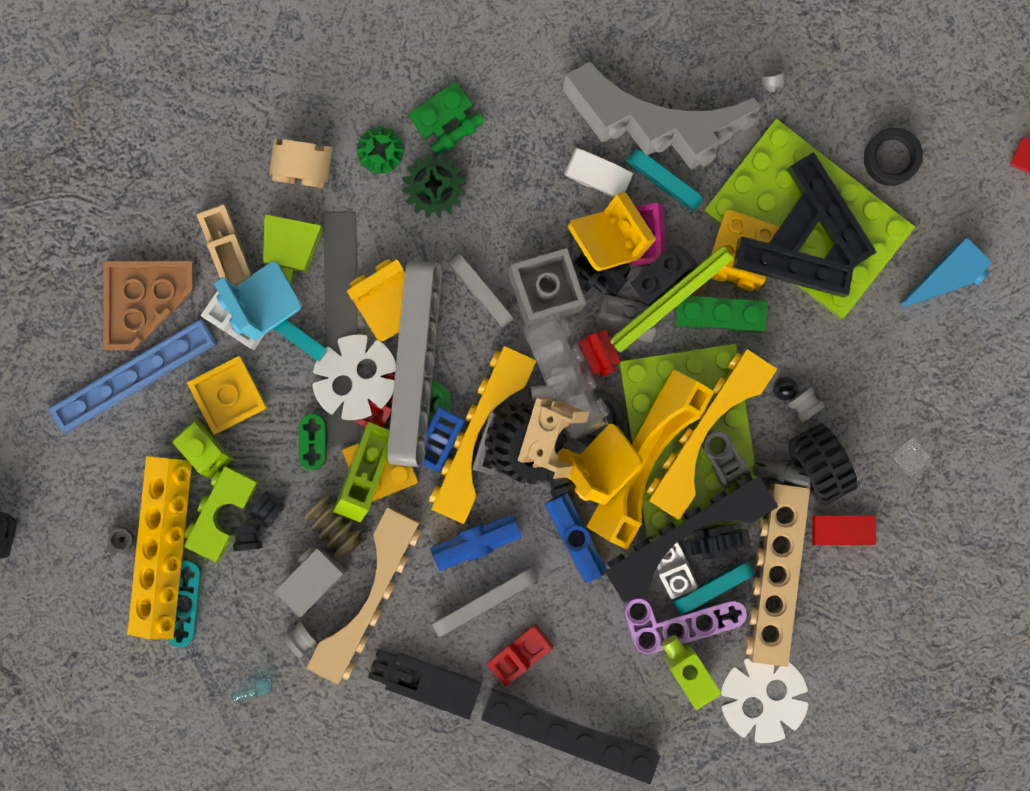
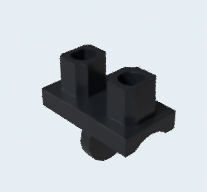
[574,251,631,296]

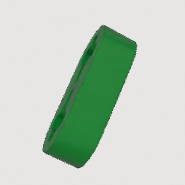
[299,414,327,470]

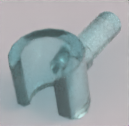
[231,678,272,702]

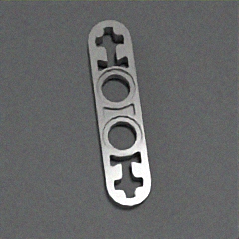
[431,567,539,637]

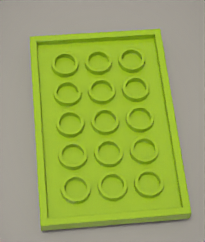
[703,119,915,320]
[619,344,764,537]

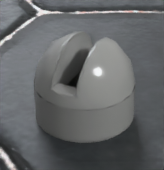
[761,69,785,93]

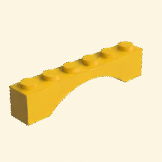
[429,346,537,524]
[646,349,777,520]
[587,369,714,550]

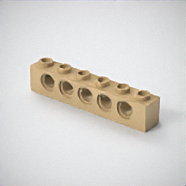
[745,484,810,667]

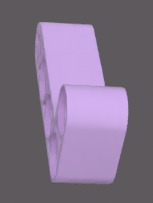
[623,596,747,654]

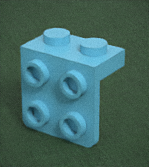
[214,262,302,341]

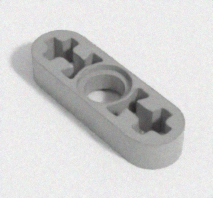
[448,253,513,328]

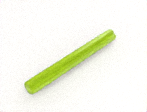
[610,246,733,352]

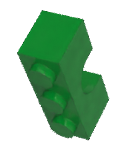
[673,296,768,334]

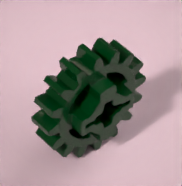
[402,154,466,219]

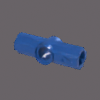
[544,492,607,583]
[430,514,522,571]

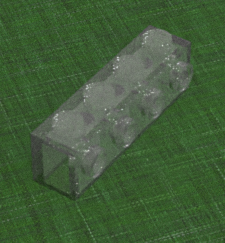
[522,313,609,439]

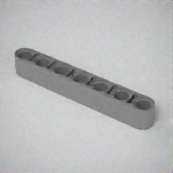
[388,261,442,467]

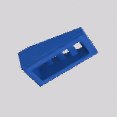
[422,406,466,473]

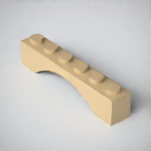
[306,507,422,685]

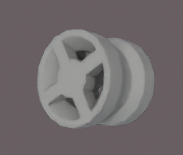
[787,387,825,423]
[282,620,319,658]

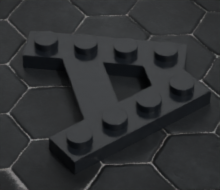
[733,152,877,298]

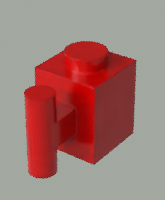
[578,330,621,378]

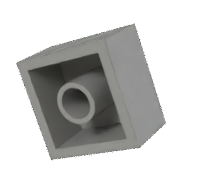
[508,248,586,328]
[275,546,348,617]

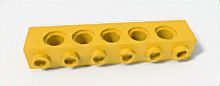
[127,456,192,640]

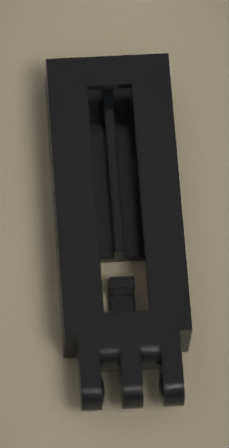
[368,649,482,720]

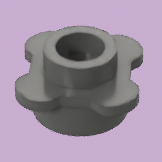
[107,525,137,555]

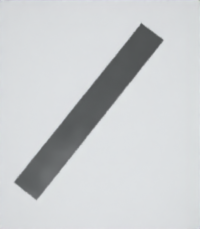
[323,212,360,444]

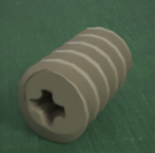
[304,492,367,559]

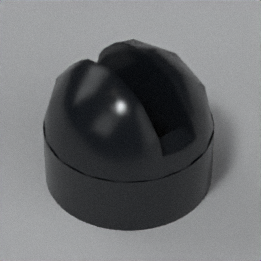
[773,377,798,401]

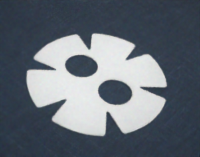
[312,335,396,420]
[721,658,808,743]

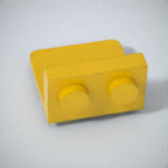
[568,192,656,271]
[710,210,779,292]
[347,259,405,342]
[557,424,643,505]

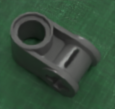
[701,431,751,490]

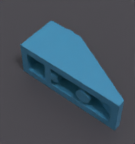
[899,238,993,308]

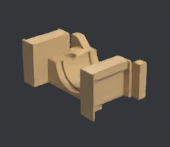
[518,397,590,479]

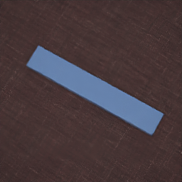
[48,319,217,434]

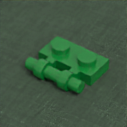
[408,81,484,156]

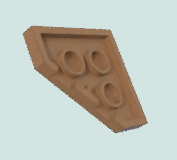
[103,261,194,351]

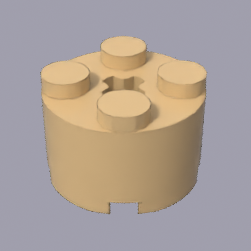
[269,139,333,188]

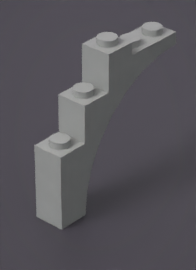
[563,62,761,169]

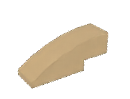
[196,202,252,286]

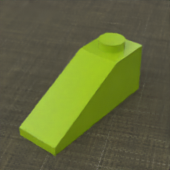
[333,422,390,523]

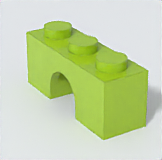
[184,466,260,563]

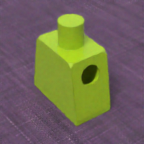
[263,214,324,284]
[172,418,235,479]
[661,635,722,711]

